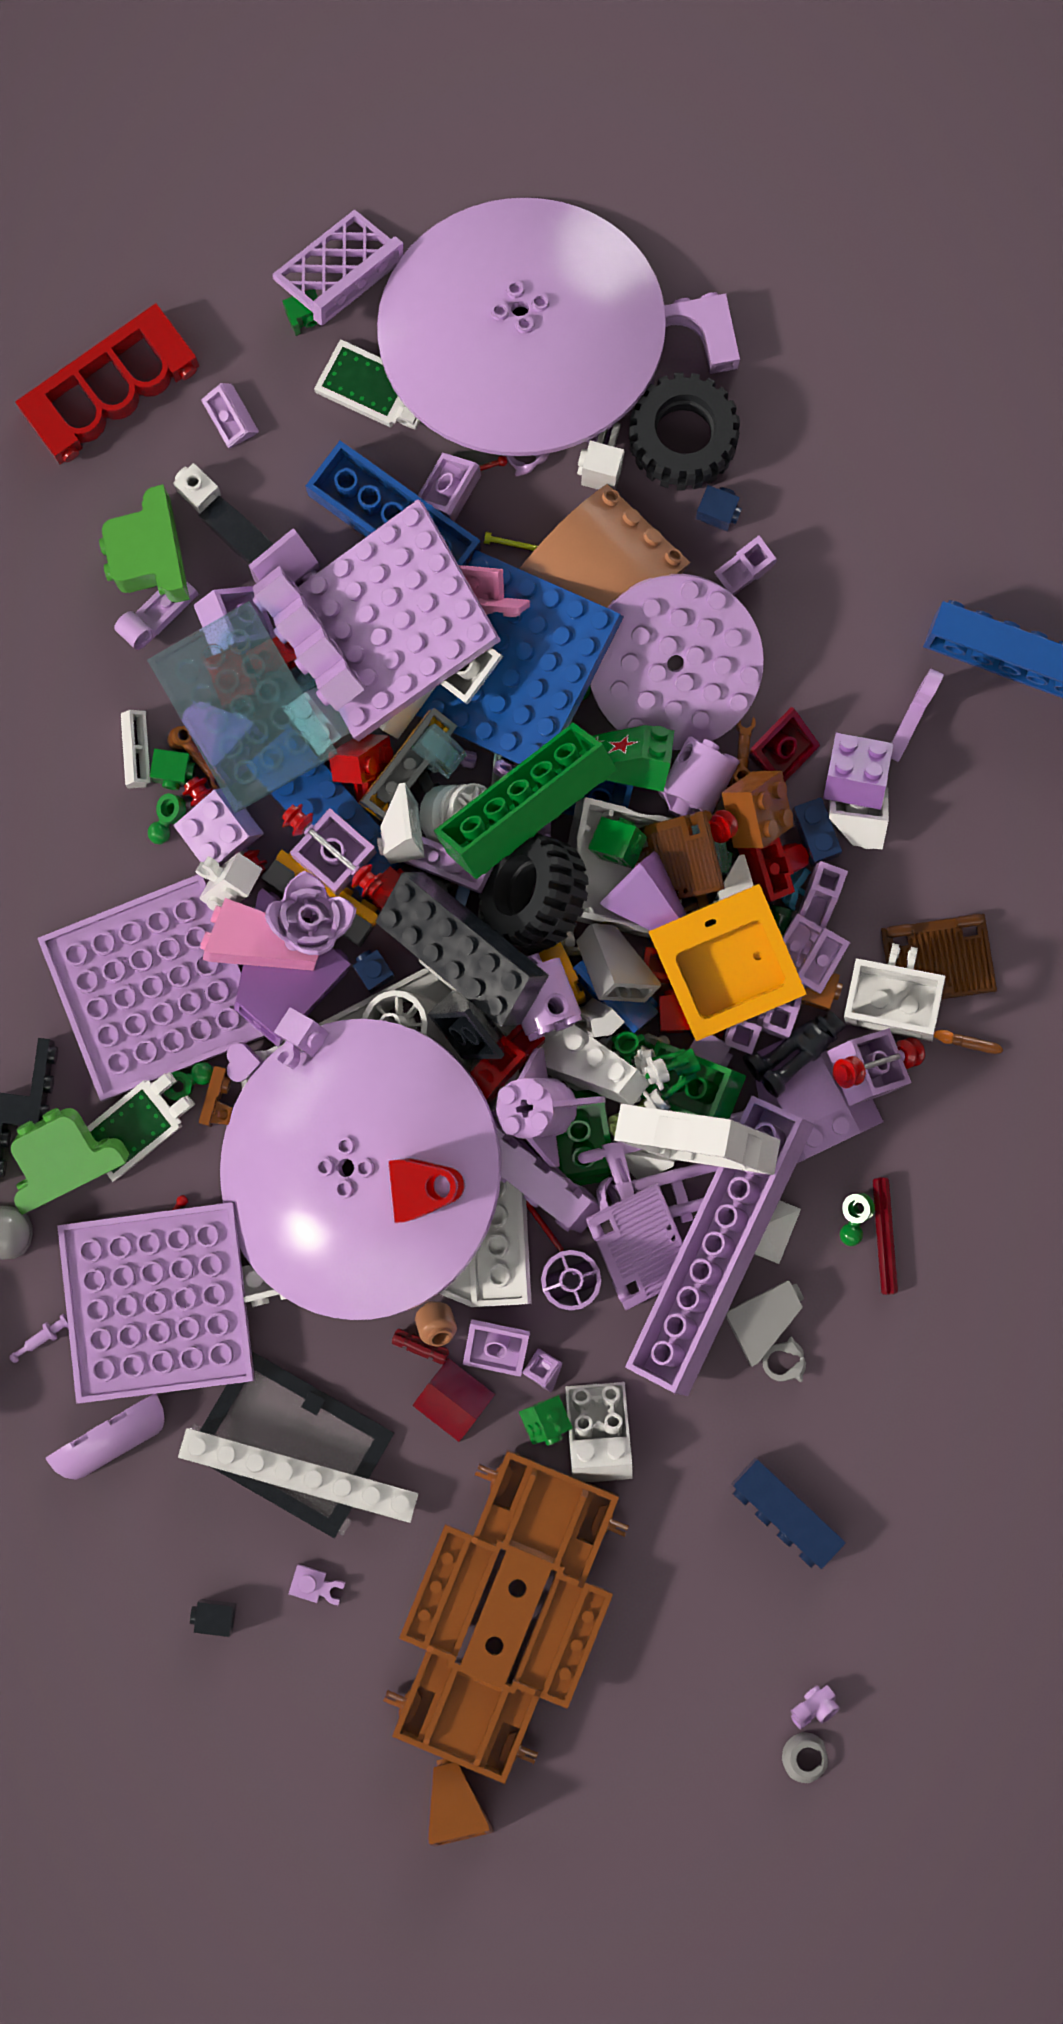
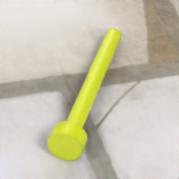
[484,532,538,551]

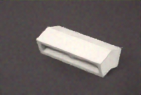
[121,710,150,789]
[574,998,624,1038]

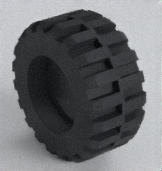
[629,372,740,491]
[478,833,589,951]

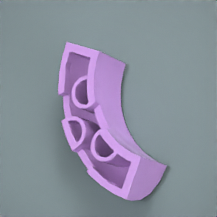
[46,1394,165,1480]

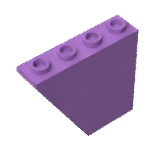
[234,888,351,1047]

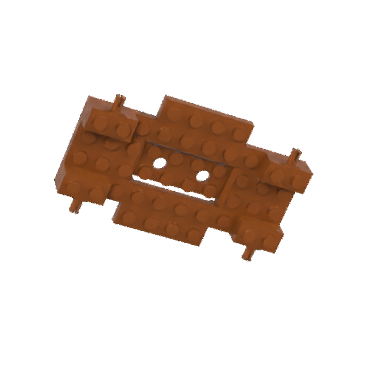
[383,1449,629,1784]

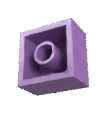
[823,733,894,810]

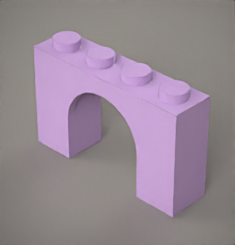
[649,292,740,385]

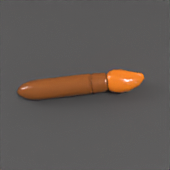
[934,1030,1003,1054]

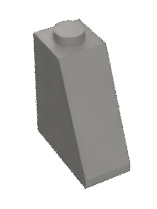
[576,923,661,1002]
[725,1281,804,1367]

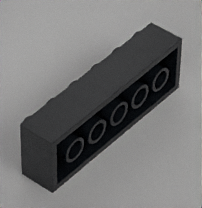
[376,872,549,1027]

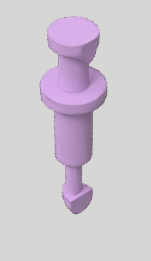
[10,1314,68,1363]

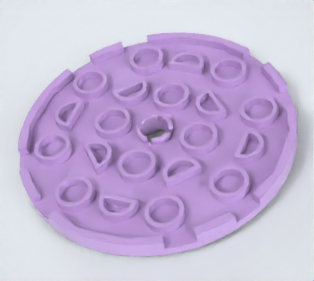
[590,574,764,750]

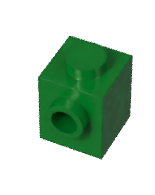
[149,748,196,790]

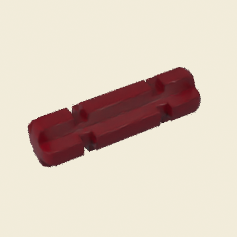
[392,1328,449,1365]

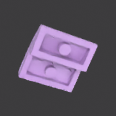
[782,913,850,994]

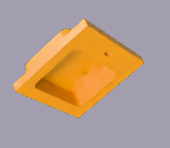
[649,884,807,1041]

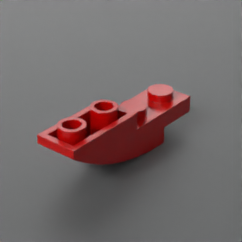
[470,1025,545,1105]

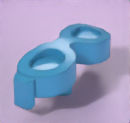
[781,868,811,911]

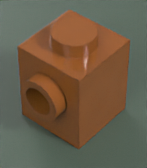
[801,970,843,1011]

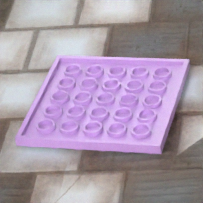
[298,499,501,741]
[37,875,266,1102]
[57,1202,255,1404]

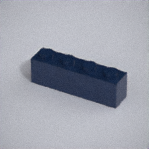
[731,1458,846,1570]

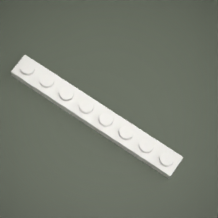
[178,1428,418,1523]

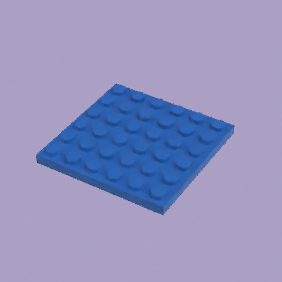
[416,550,624,764]

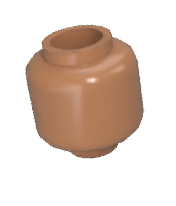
[415,1301,457,1347]

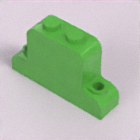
[99,484,190,603]
[11,1108,129,1215]

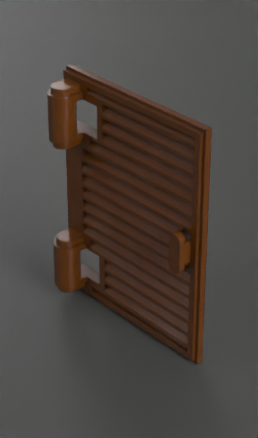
[635,810,725,900]
[881,914,997,999]

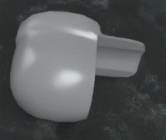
[0,1206,33,1260]

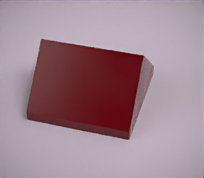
[749,707,820,782]
[412,1358,495,1442]

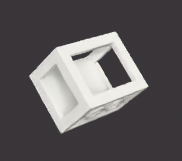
[844,943,945,1042]

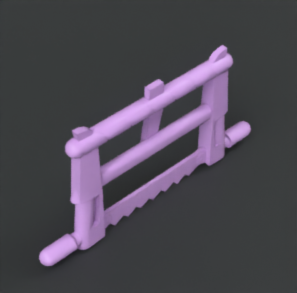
[578,1110,745,1223]

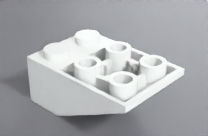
[565,1382,632,1483]

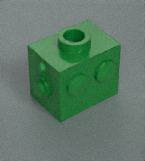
[588,817,647,869]
[519,1395,573,1446]

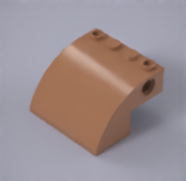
[519,484,690,608]

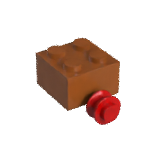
[709,771,794,848]

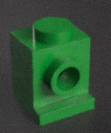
[282,289,318,336]

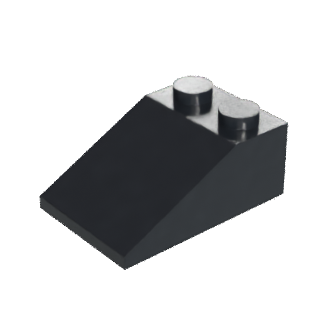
[427,991,505,1060]

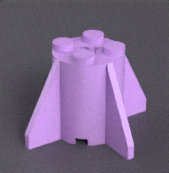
[492,1048,606,1168]

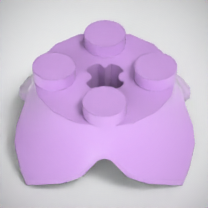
[265,870,357,955]

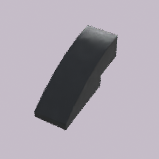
[198,496,274,564]

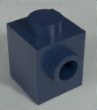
[695,485,742,531]
[353,950,395,994]

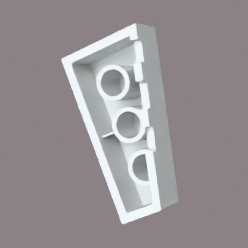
[525,1024,650,1106]

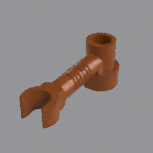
[728,717,756,788]
[167,726,228,789]

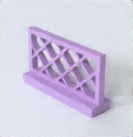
[273,209,403,326]

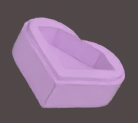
[227,1043,263,1082]

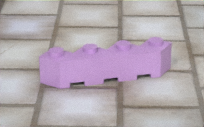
[252,565,365,711]
[493,1118,600,1233]

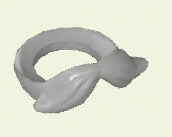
[762,1337,806,1382]

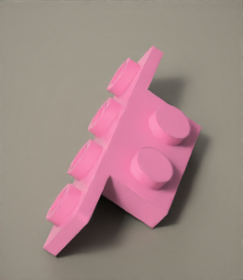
[459,565,530,617]

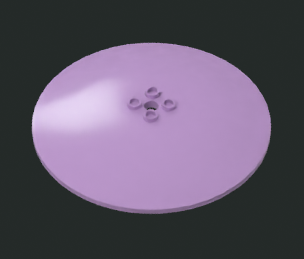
[377,198,666,456]
[220,1019,501,1320]

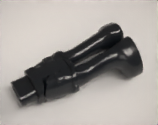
[743,1011,845,1098]

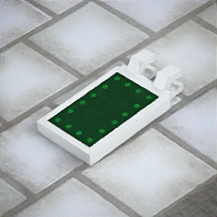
[314,339,420,430]
[87,1072,195,1182]

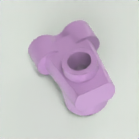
[791,1685,840,1730]

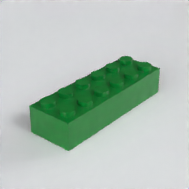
[434,723,617,880]

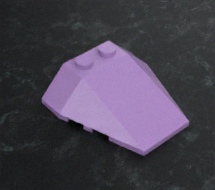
[756,1039,883,1163]

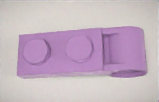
[115,581,199,650]

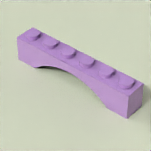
[761,861,848,1039]

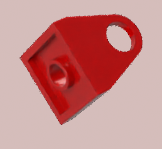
[388,1158,465,1223]

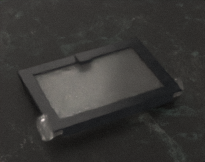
[179,1352,394,1539]

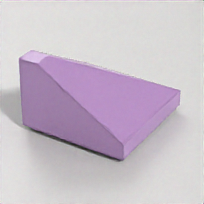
[522,1348,563,1392]

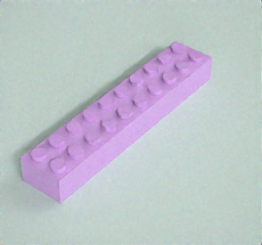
[625,1096,814,1396]

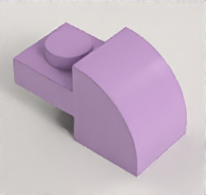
[714,535,777,595]
[723,1012,766,1054]

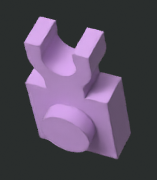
[288,1564,346,1606]

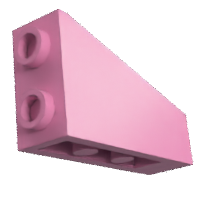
[200,898,319,971]

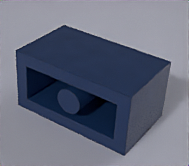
[792,797,842,867]

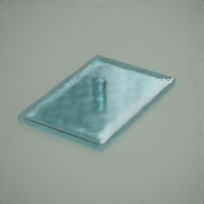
[147,601,338,813]

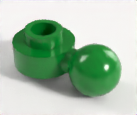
[147,793,186,844]
[164,1062,213,1101]
[839,1193,875,1246]

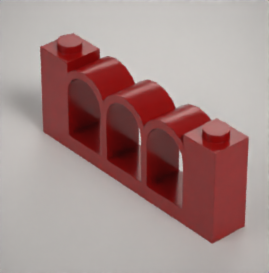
[15,303,200,465]

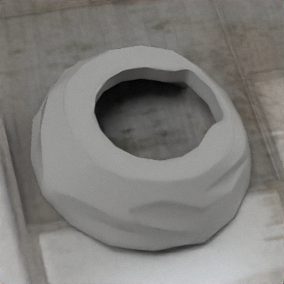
[782,1732,828,1784]

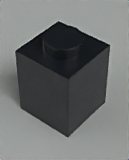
[190,1599,237,1637]

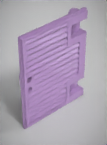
[586,1182,683,1310]

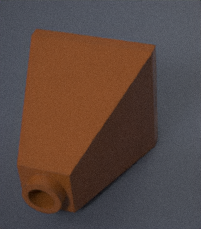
[428,1758,494,1847]

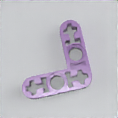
[891,668,944,762]

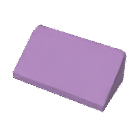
[201,383,259,448]

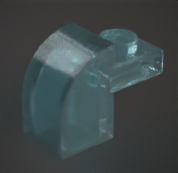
[411,724,467,779]

